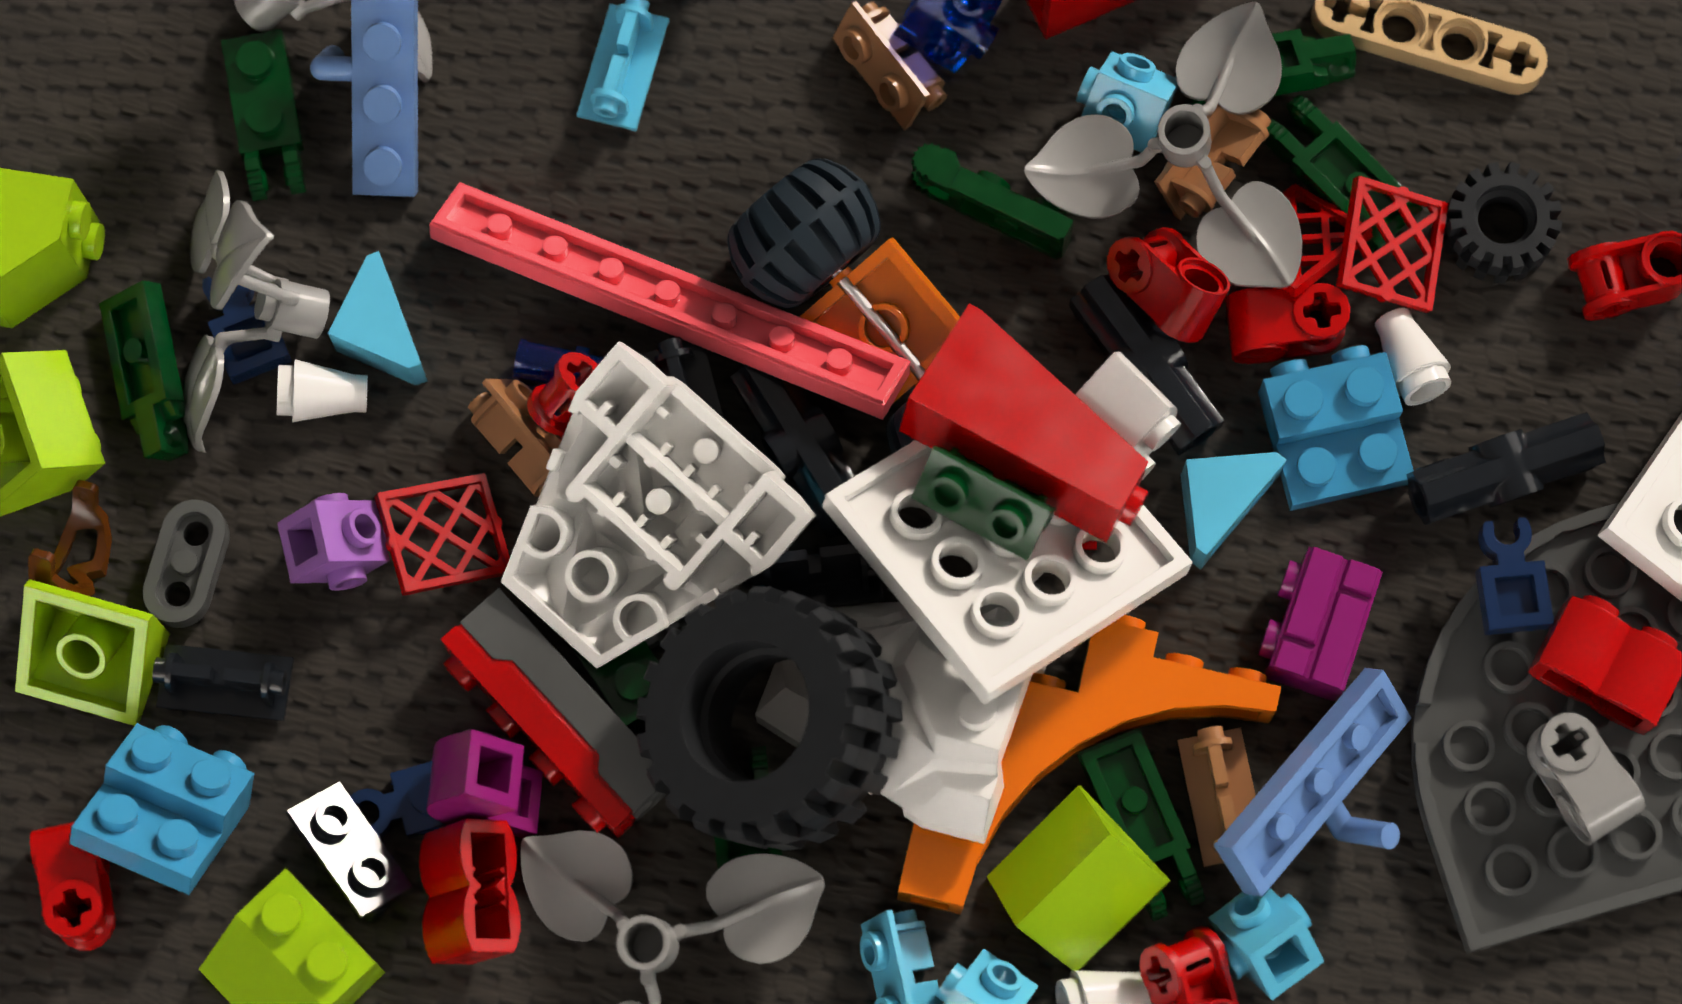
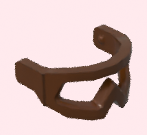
[28,480,112,596]

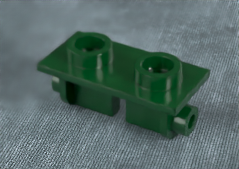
[911,446,1056,561]

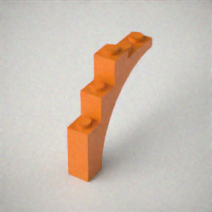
[897,615,1281,915]

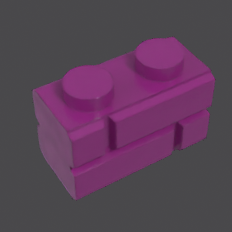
[1258,547,1383,701]

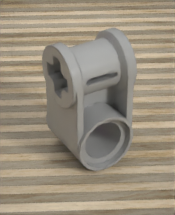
[1527,713,1646,845]

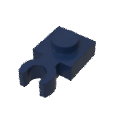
[202,276,292,385]
[1475,517,1554,635]
[350,761,448,839]

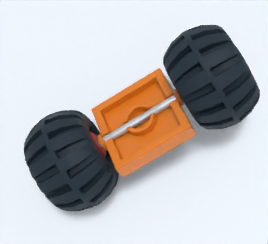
[727,158,960,454]

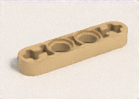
[1311,0,1548,95]

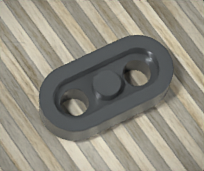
[143,499,230,628]

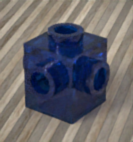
[893,0,1002,74]

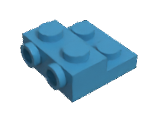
[1258,345,1414,511]
[70,723,254,895]

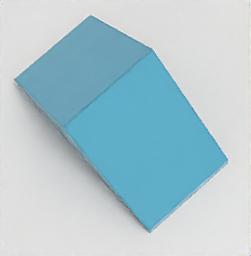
[328,251,428,385]
[1181,452,1287,570]

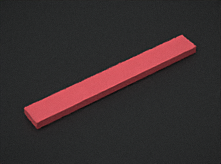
[429,182,911,420]

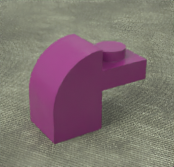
[427,729,543,838]

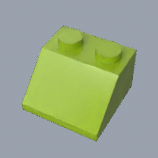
[0,168,105,328]
[0,350,106,517]
[199,868,386,1004]

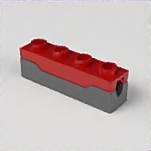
[440,588,667,839]

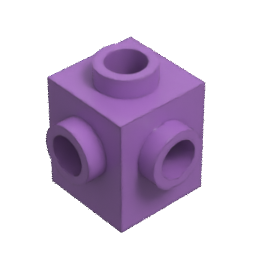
[277,493,390,591]

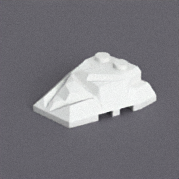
[500,342,816,669]
[755,602,1047,844]

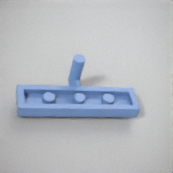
[310,0,418,197]
[1213,668,1412,897]

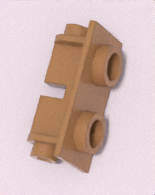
[832,1,947,130]
[1154,105,1271,220]
[468,379,562,497]
[1177,726,1256,867]

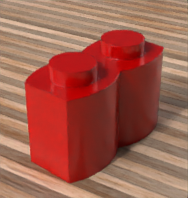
[1528,595,1682,735]
[419,819,521,965]

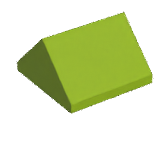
[15,579,170,726]
[986,786,1171,971]

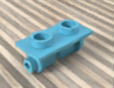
[577,0,669,131]
[860,910,943,1004]

